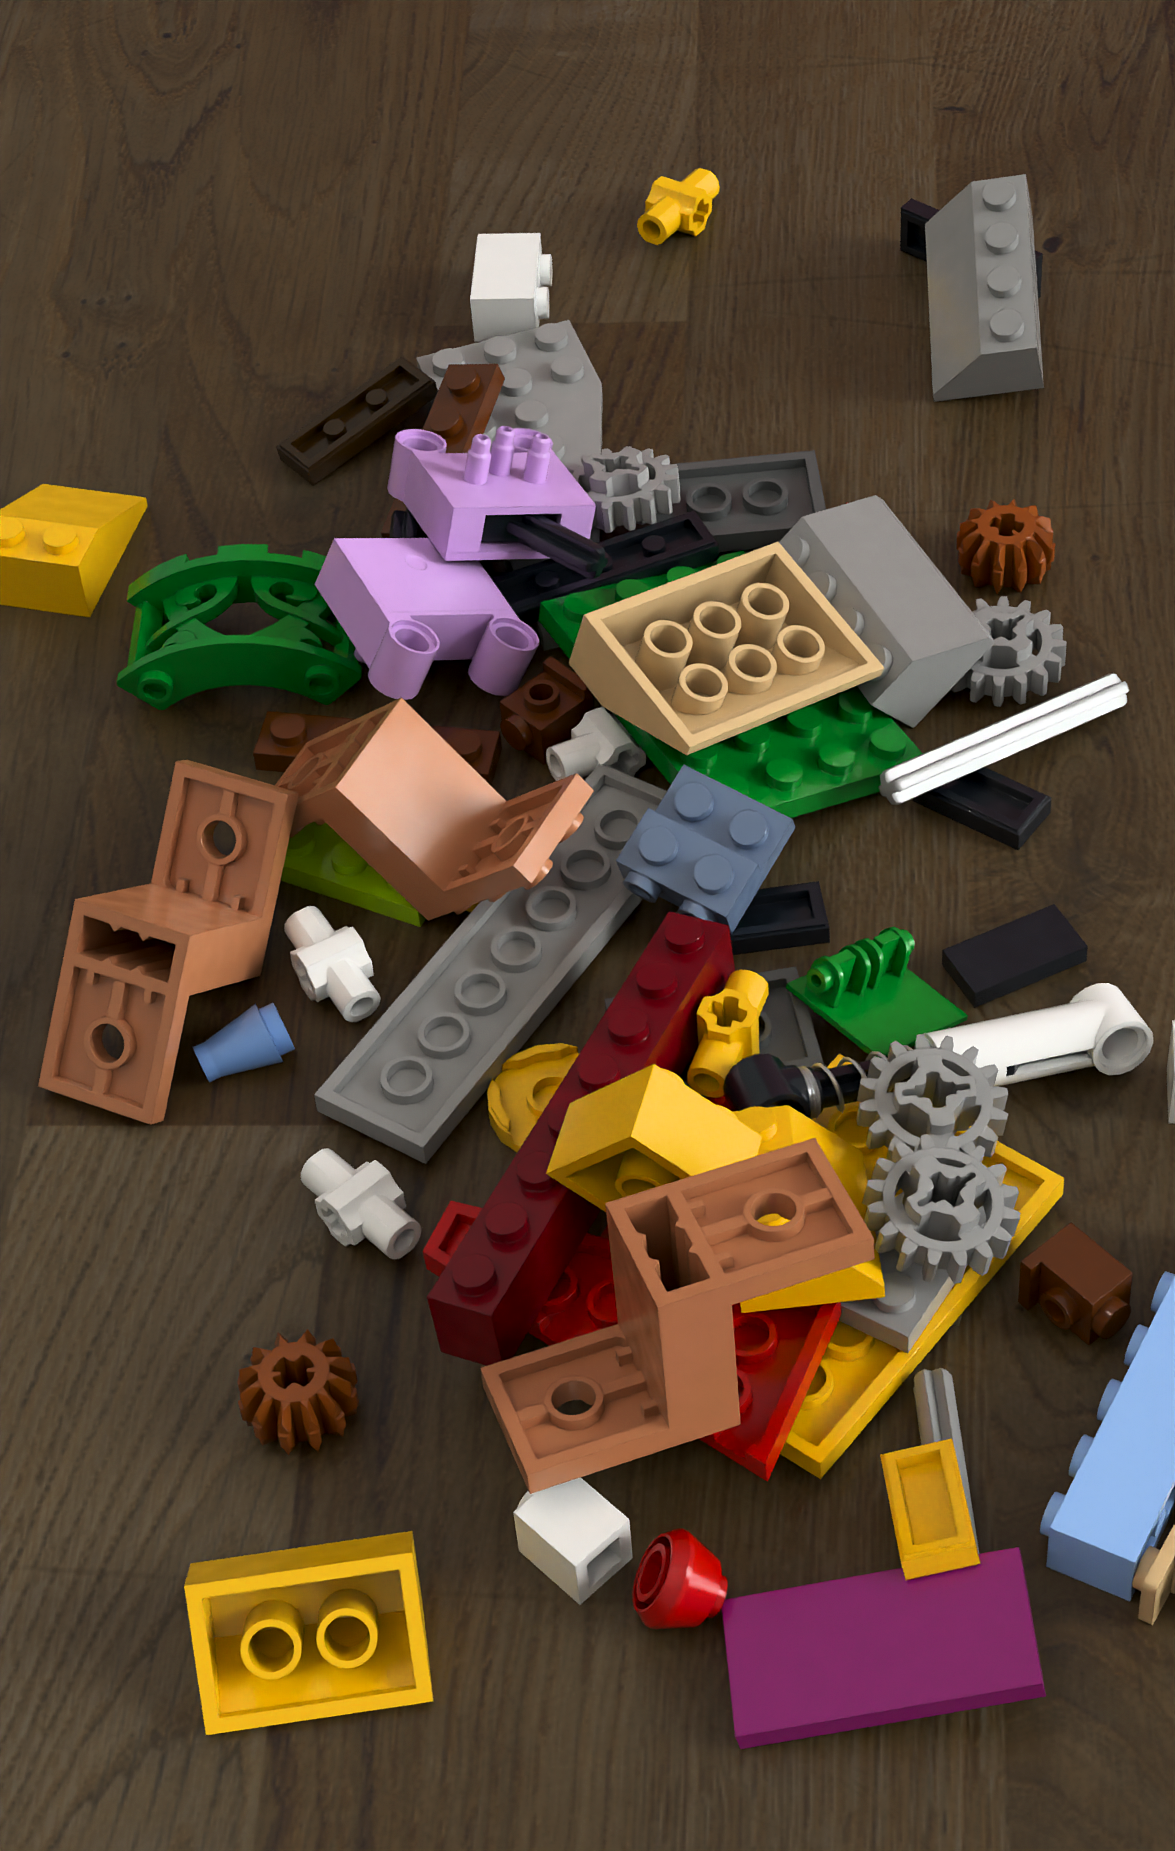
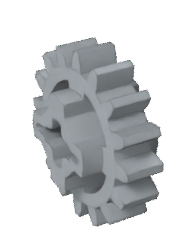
[565,446,681,533]
[950,596,1067,707]
[856,1034,1008,1161]
[862,1134,1021,1284]

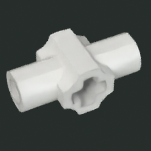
[546,707,646,781]
[284,906,381,1022]
[301,1148,421,1260]

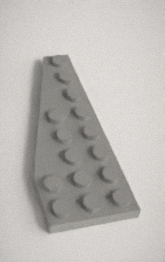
[416,320,603,651]

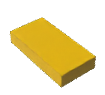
[880,1439,980,1580]

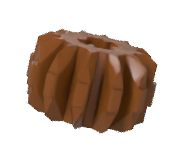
[956,499,1055,594]
[237,1329,359,1455]

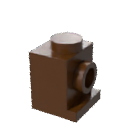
[500,656,595,765]
[1018,1222,1133,1345]

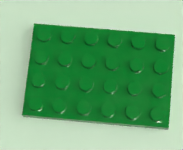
[539,551,923,818]

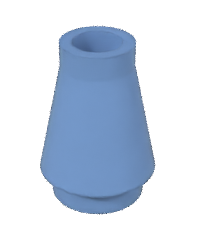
[193,1002,295,1082]

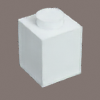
[513,1477,633,1605]

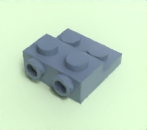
[616,764,795,934]

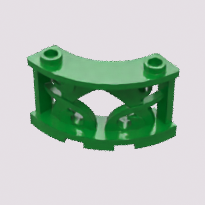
[117,544,362,710]

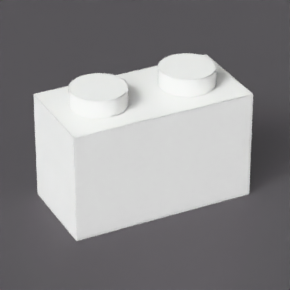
[470,233,553,342]

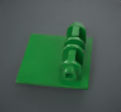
[786,927,968,1058]

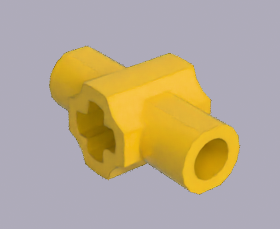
[637,168,720,245]
[687,969,769,1098]

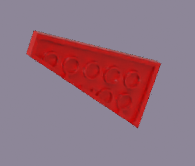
[422,1201,842,1482]

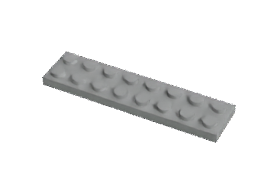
[314,764,667,1164]

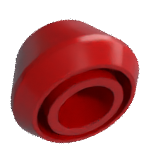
[632,1528,728,1629]

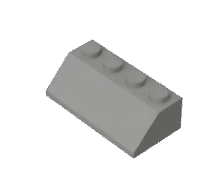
[925,174,1044,402]
[779,495,996,728]

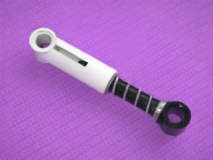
[723,983,1153,1119]

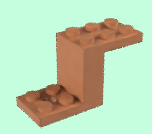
[275,697,594,921]
[38,760,299,1125]
[480,1138,875,1494]

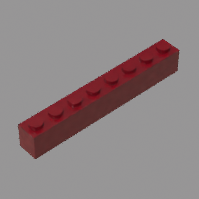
[427,911,735,1366]

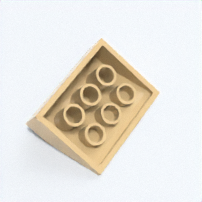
[569,542,884,755]

